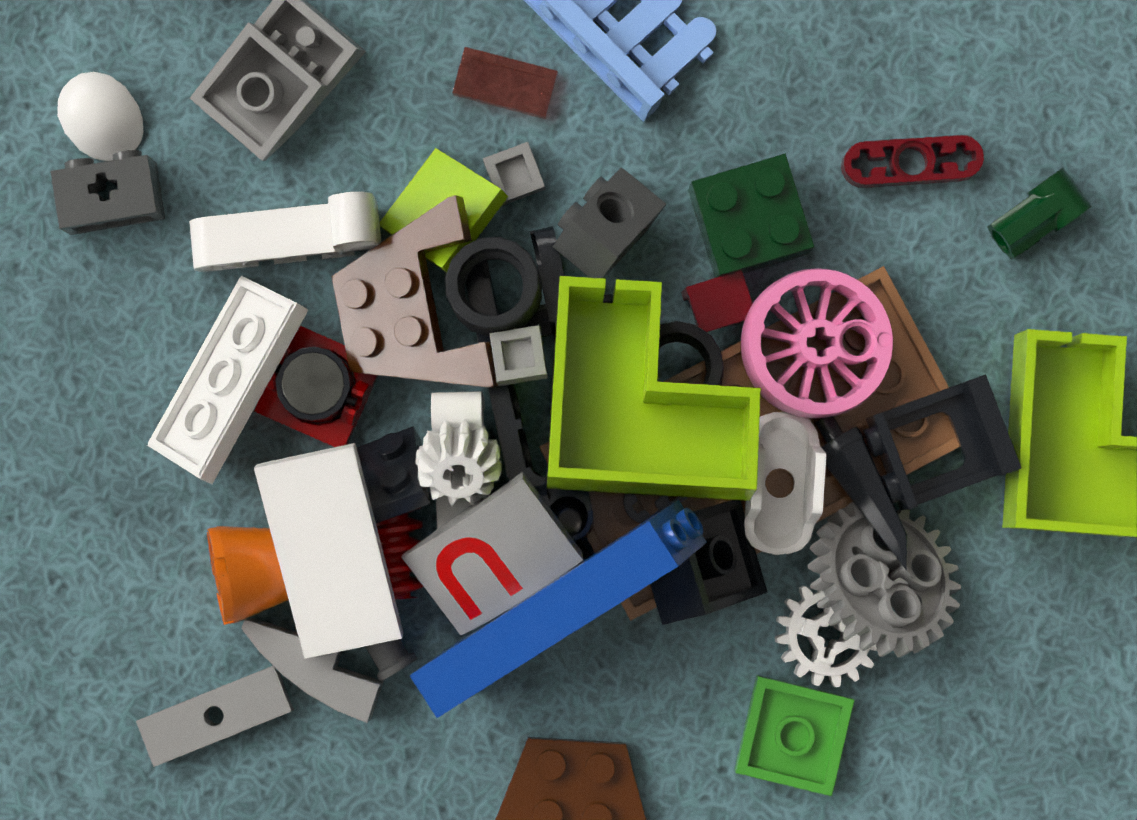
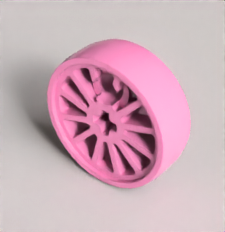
[741,268,893,418]

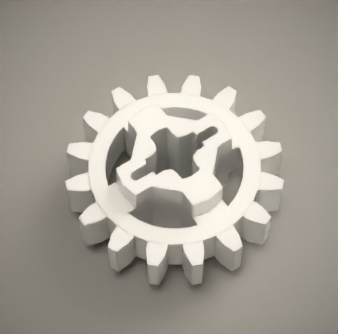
[775,585,877,687]

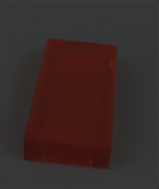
[452,47,558,119]

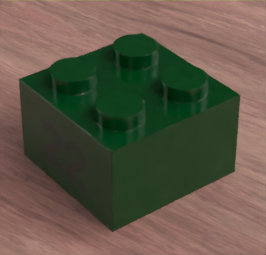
[688,153,814,278]

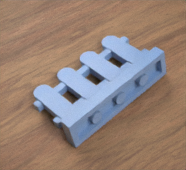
[524,0,716,122]

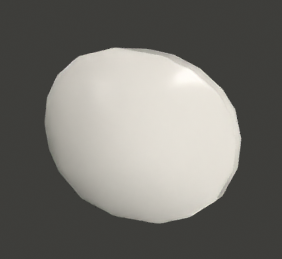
[58,72,144,161]

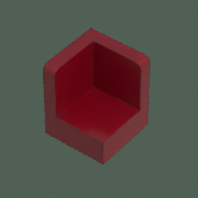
[681,270,753,332]

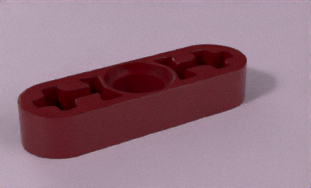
[841,135,984,188]

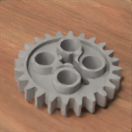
[808,502,961,658]

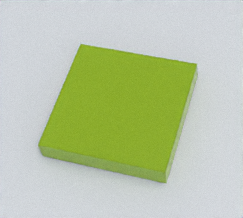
[379,148,509,273]

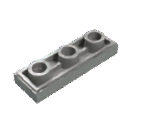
[136,666,294,767]

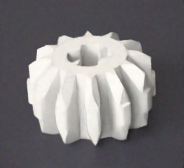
[415,419,501,507]

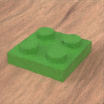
[734,675,854,796]

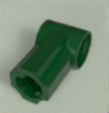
[987,168,1092,259]

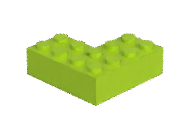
[547,276,761,501]
[1002,329,1137,538]

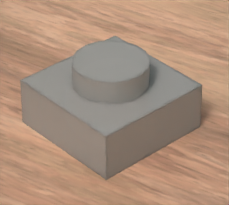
[483,142,545,206]
[489,325,548,386]

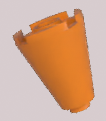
[207,526,289,625]

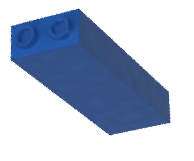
[409,499,707,718]

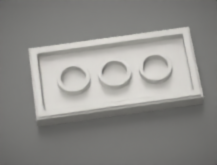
[147,276,308,484]
[254,443,404,659]

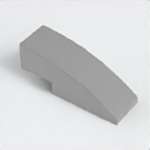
[241,617,384,723]

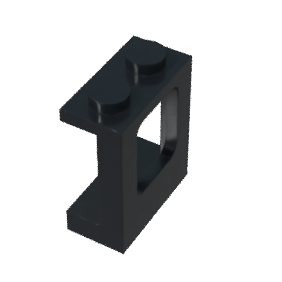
[863,374,1021,510]

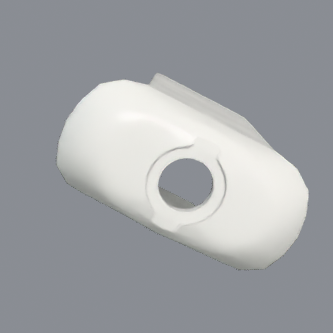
[744,412,826,555]

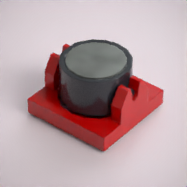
[254,326,378,447]

